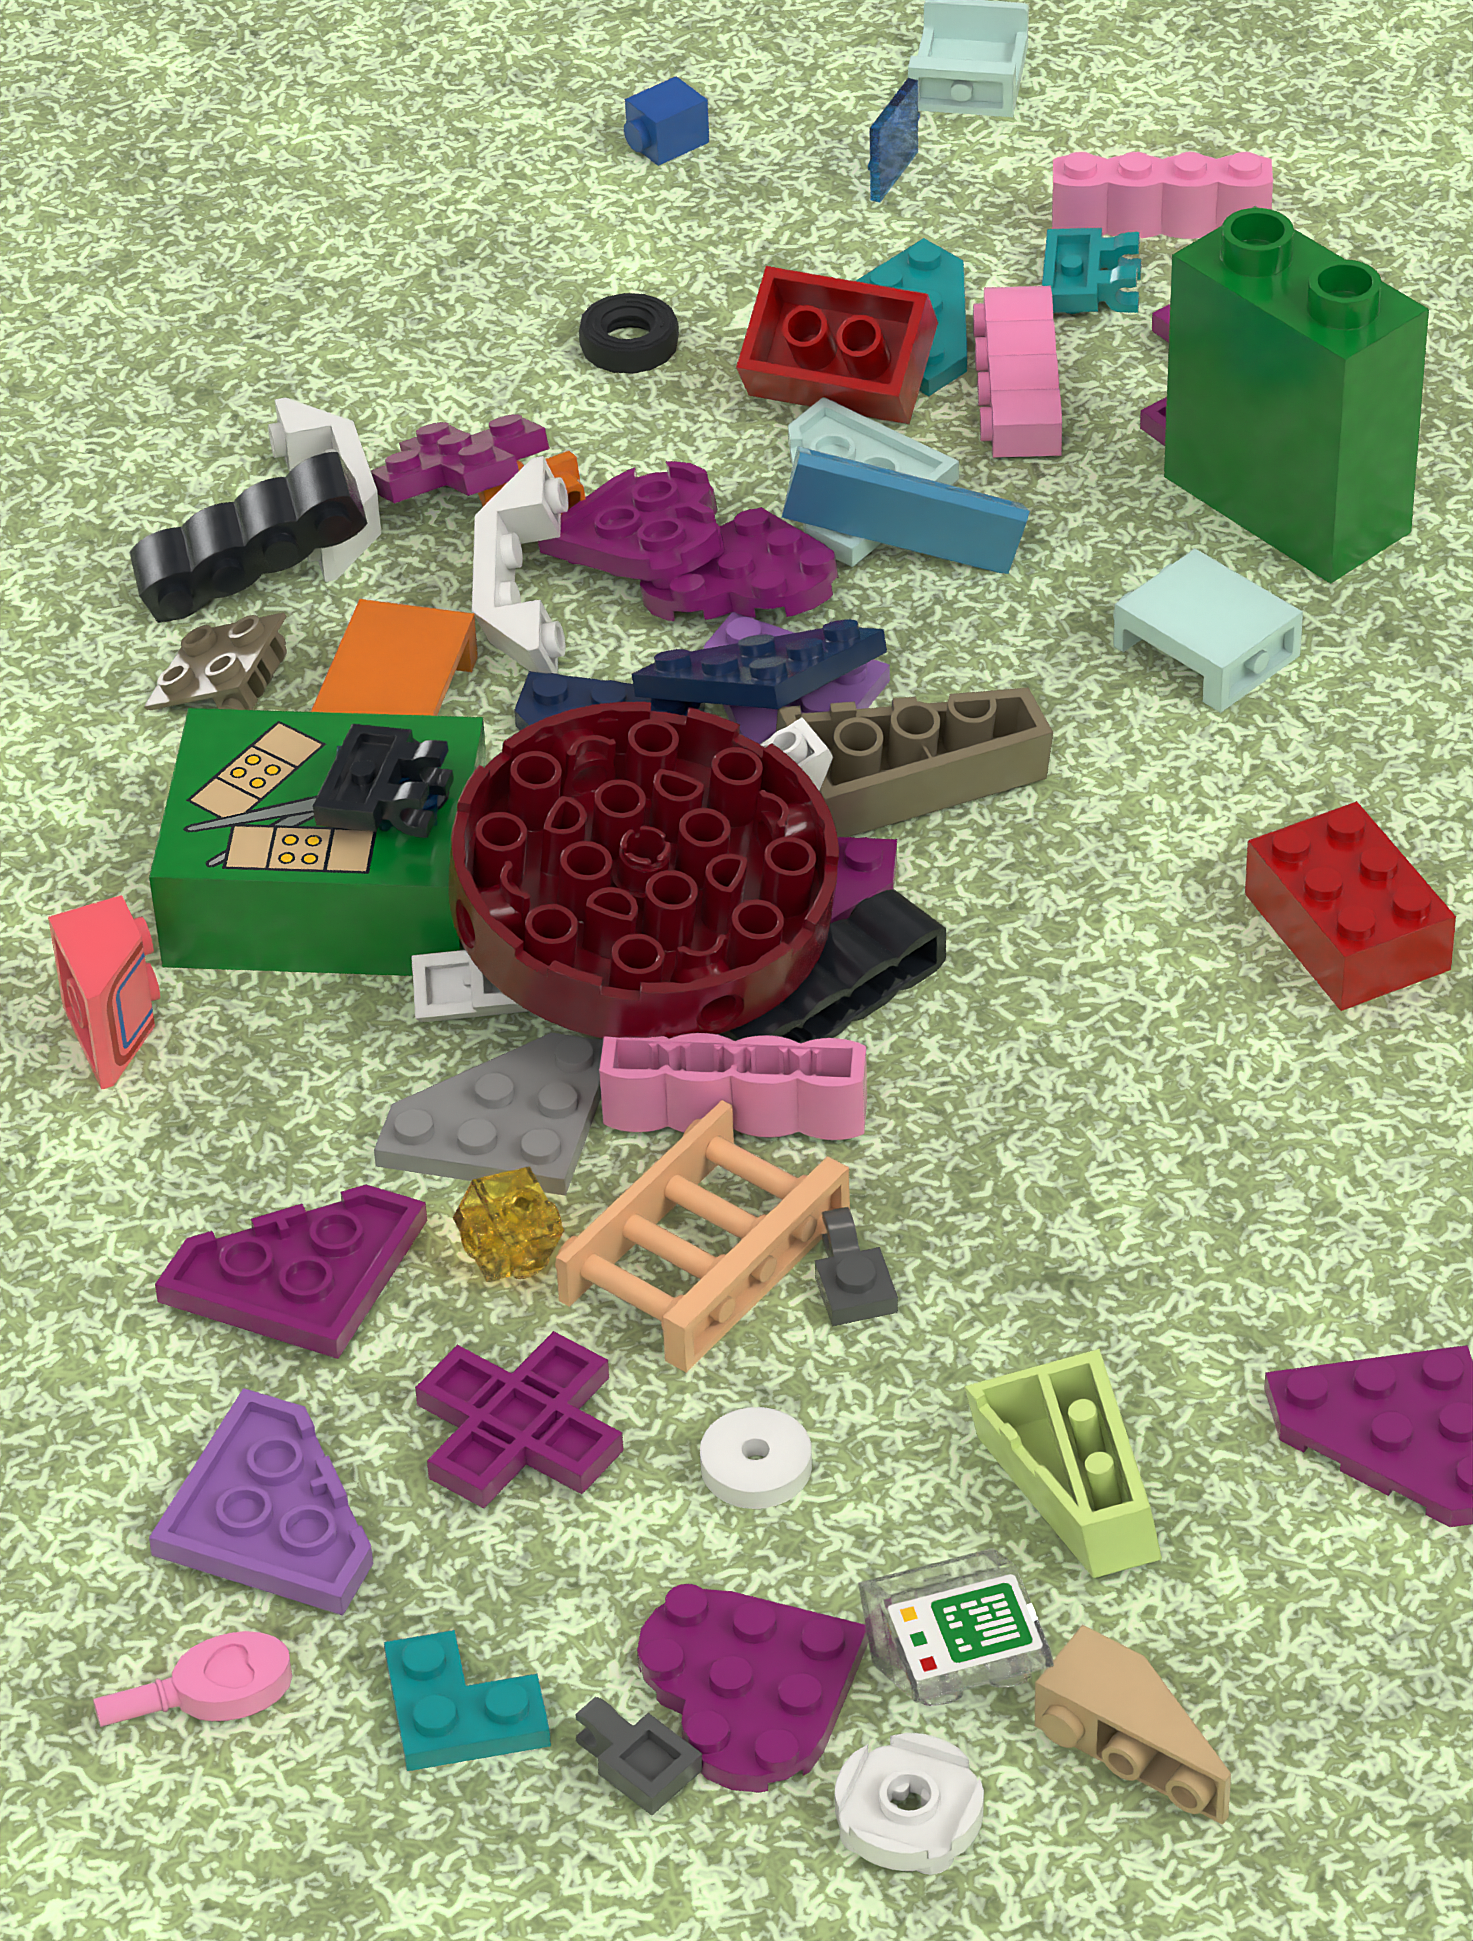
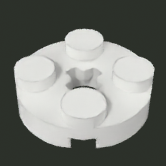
[835,1733,984,1875]

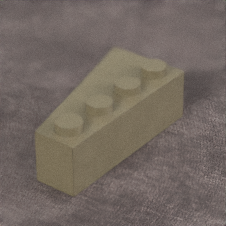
[776,687,1053,837]

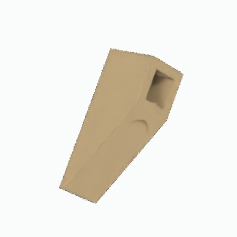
[1035,1624,1231,1825]

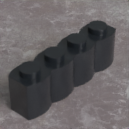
[129,452,368,623]
[717,889,946,1044]

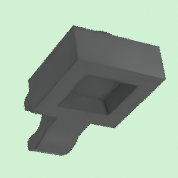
[815,1207,898,1327]
[575,1696,702,1816]

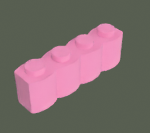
[1052,152,1273,239]
[973,286,1062,458]
[599,1033,867,1140]

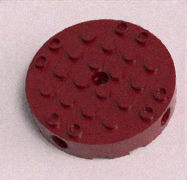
[448,702,839,1039]

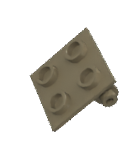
[144,612,287,710]

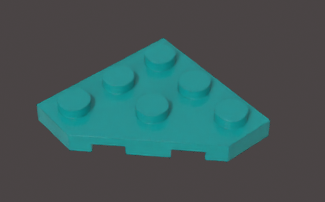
[856,238,967,397]

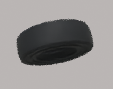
[579,293,679,374]

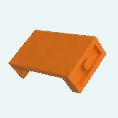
[311,599,478,716]

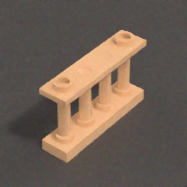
[555,1100,850,1373]

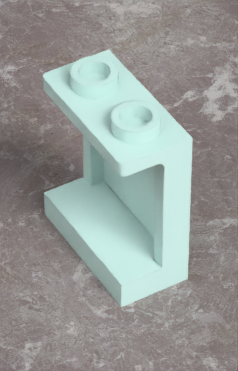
[908,0,1029,117]
[1113,549,1303,713]

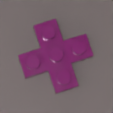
[370,414,550,504]
[415,1331,624,1509]

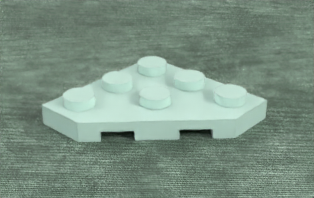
[788,397,959,567]

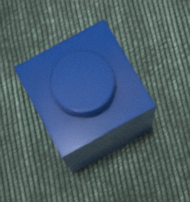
[624,76,709,166]

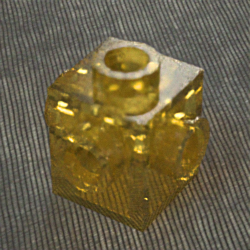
[453,1166,565,1282]

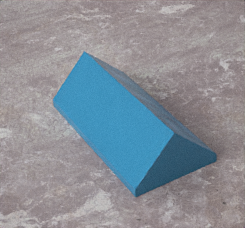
[781,446,1030,574]

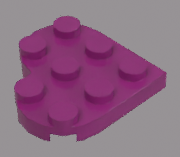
[538,461,725,589]
[640,507,839,621]
[637,1584,869,1793]

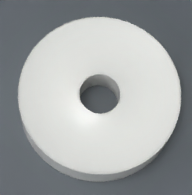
[700,1407,812,1509]

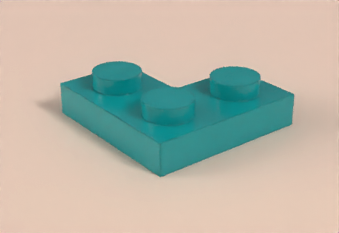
[384,1630,551,1771]

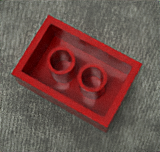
[736,266,938,425]
[1245,801,1456,1011]

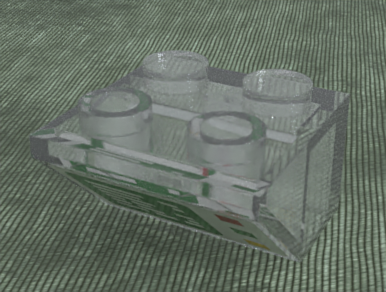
[858,1548,1054,1706]

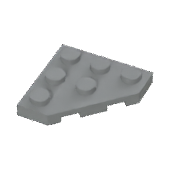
[374,1032,603,1196]

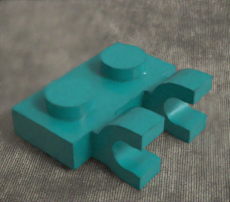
[1042,228,1142,314]

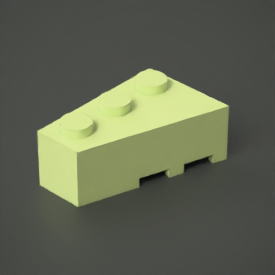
[965,1349,1162,1578]

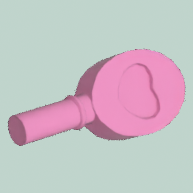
[93,1631,292,1727]

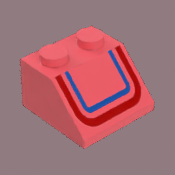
[48,895,160,1090]

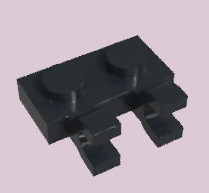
[312,724,454,838]

